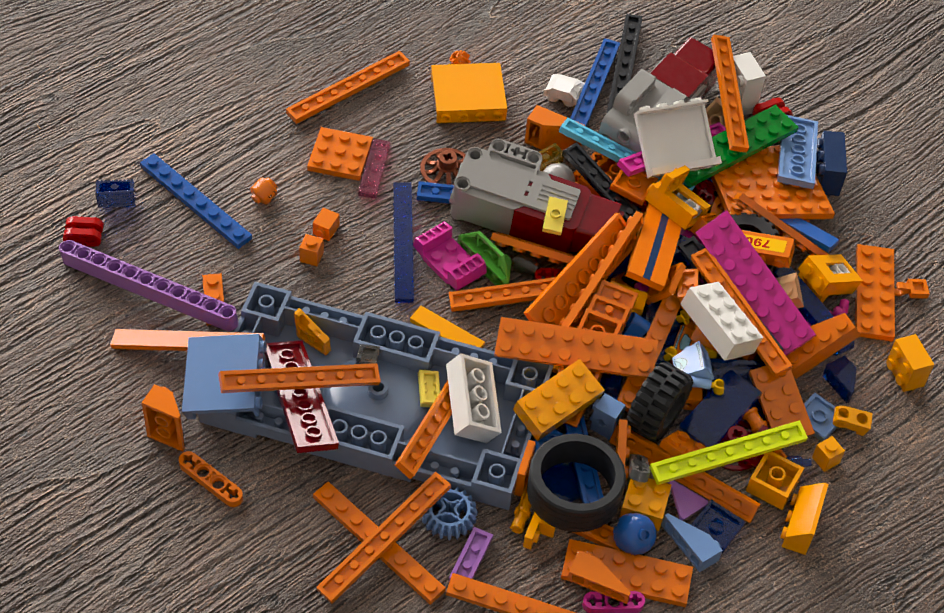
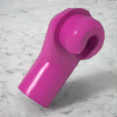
[833,299,849,316]

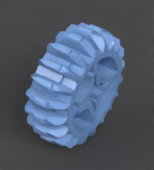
[422,487,478,540]

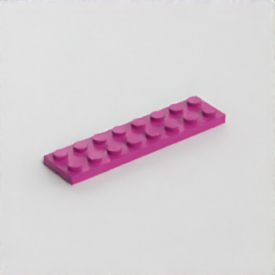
[695,210,817,356]

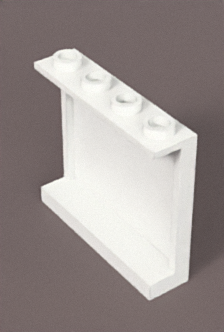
[634,97,722,179]

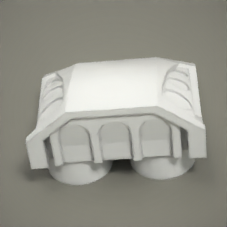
[543,74,585,107]

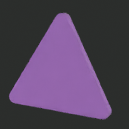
[669,480,708,520]

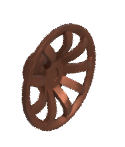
[420,148,466,185]

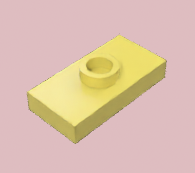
[542,196,568,236]
[418,370,440,408]

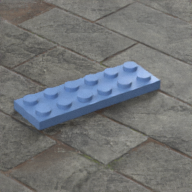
[777,115,818,189]

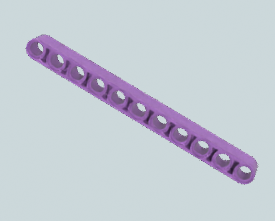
[59,240,238,331]

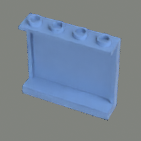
[182,334,267,420]

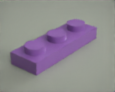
[448,527,493,582]

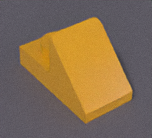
[523,512,555,550]

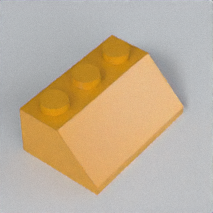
[780,483,829,555]

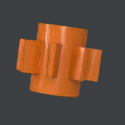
[450,50,471,64]

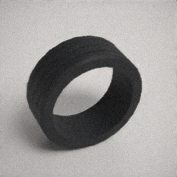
[527,434,626,532]

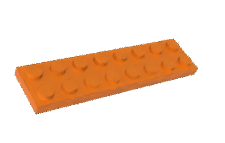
[524,213,636,325]
[494,317,659,379]

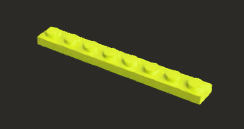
[650,420,808,485]

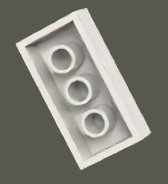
[681,282,764,361]
[446,353,502,443]

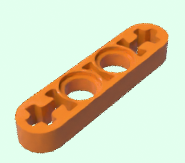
[179,451,243,507]

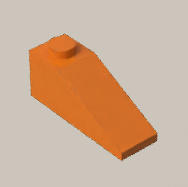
[567,550,631,604]

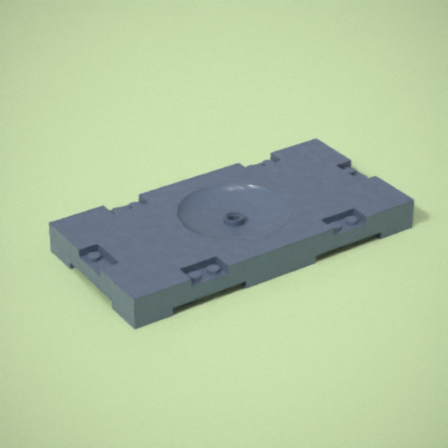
[198,282,554,510]

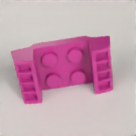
[413,221,487,291]

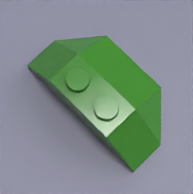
[458,231,511,286]

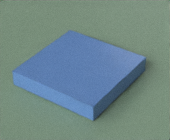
[804,393,837,442]

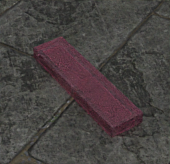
[358,139,391,199]

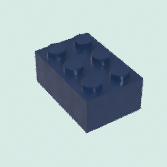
[816,131,847,196]

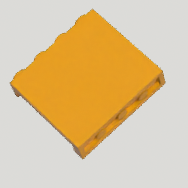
[431,63,507,123]

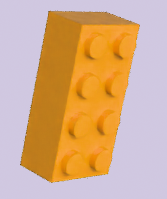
[513,359,605,442]

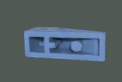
[662,513,723,572]

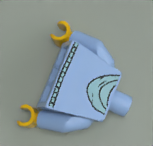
[672,341,724,395]

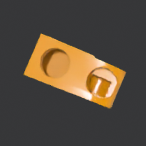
[832,406,873,436]

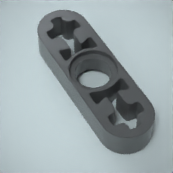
[628,454,650,482]

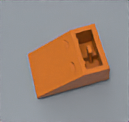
[524,105,585,150]

